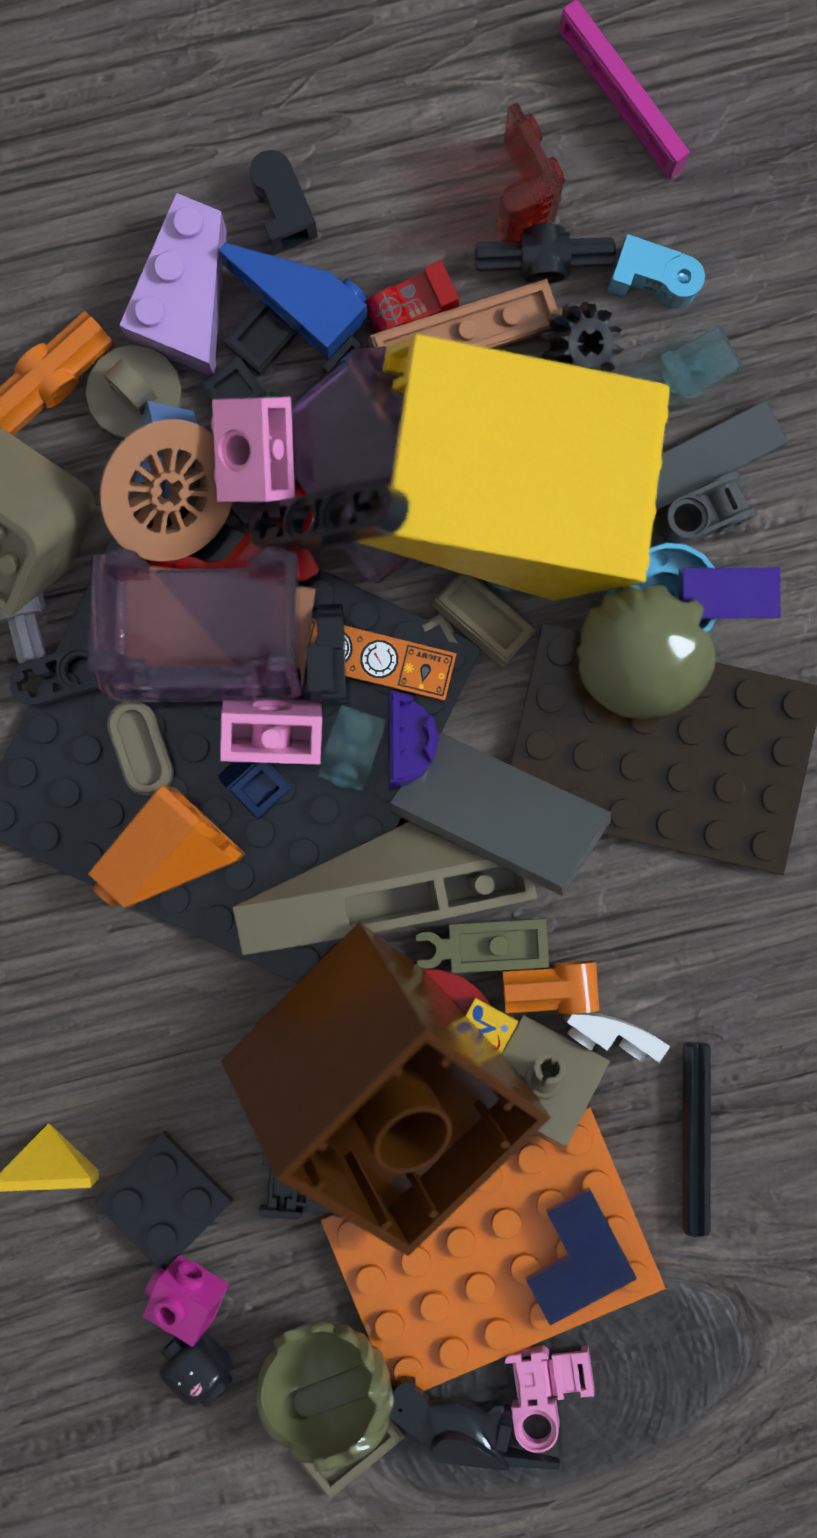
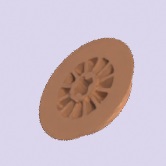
[100,419,232,561]

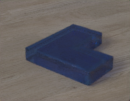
[525,1187,637,1325]

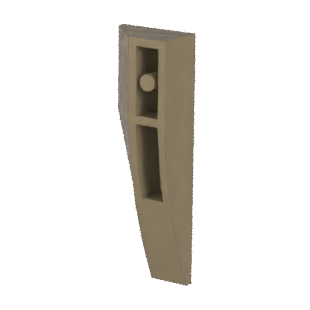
[232,821,537,955]

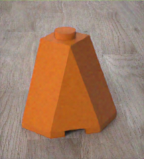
[88,785,246,908]

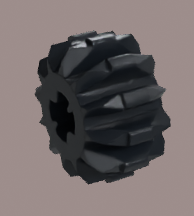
[539,302,623,373]

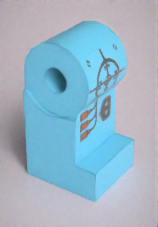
[606,234,705,308]

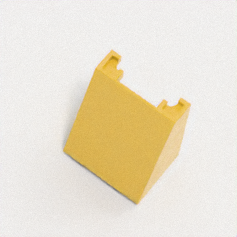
[357,334,670,601]

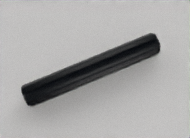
[683,1042,711,1237]

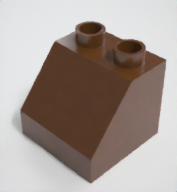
[221,922,551,1256]

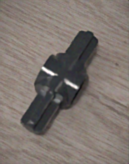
[474,224,616,284]

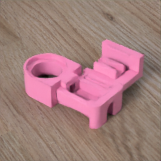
[505,1345,595,1453]

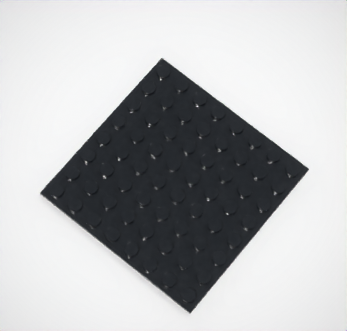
[0,491,481,984]

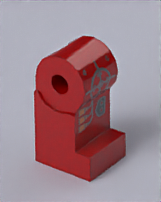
[364,260,459,334]

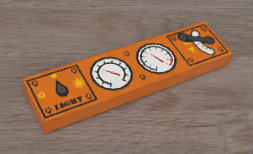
[306,618,457,701]

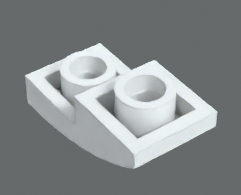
[563,1012,670,1063]

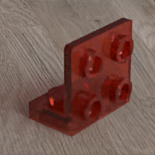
[496,102,565,241]

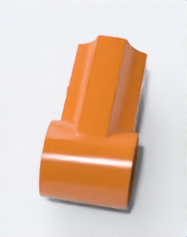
[502,961,600,1014]

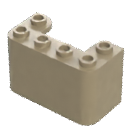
[0,427,96,617]

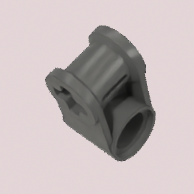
[659,471,757,546]

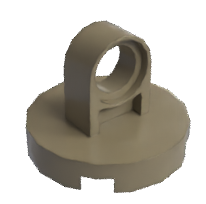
[86,344,182,441]

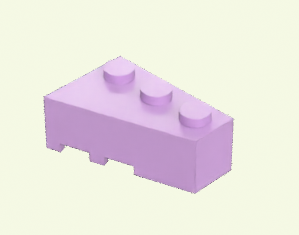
[119,193,227,376]

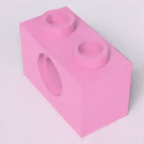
[211,397,295,502]
[220,697,322,764]

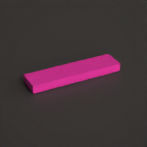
[559,0,690,179]

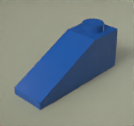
[219,243,367,360]

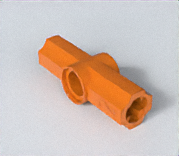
[0,311,114,436]

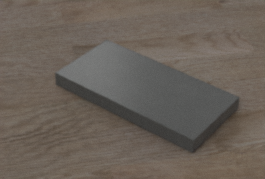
[390,733,611,896]

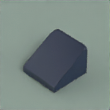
[218,762,292,820]

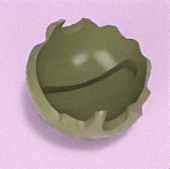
[576,584,715,719]
[256,1320,394,1471]

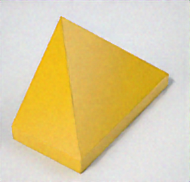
[0,1123,99,1192]

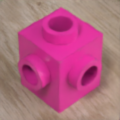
[142,1255,229,1347]

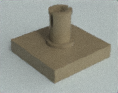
[502,1015,610,1151]

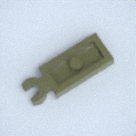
[415,918,549,973]

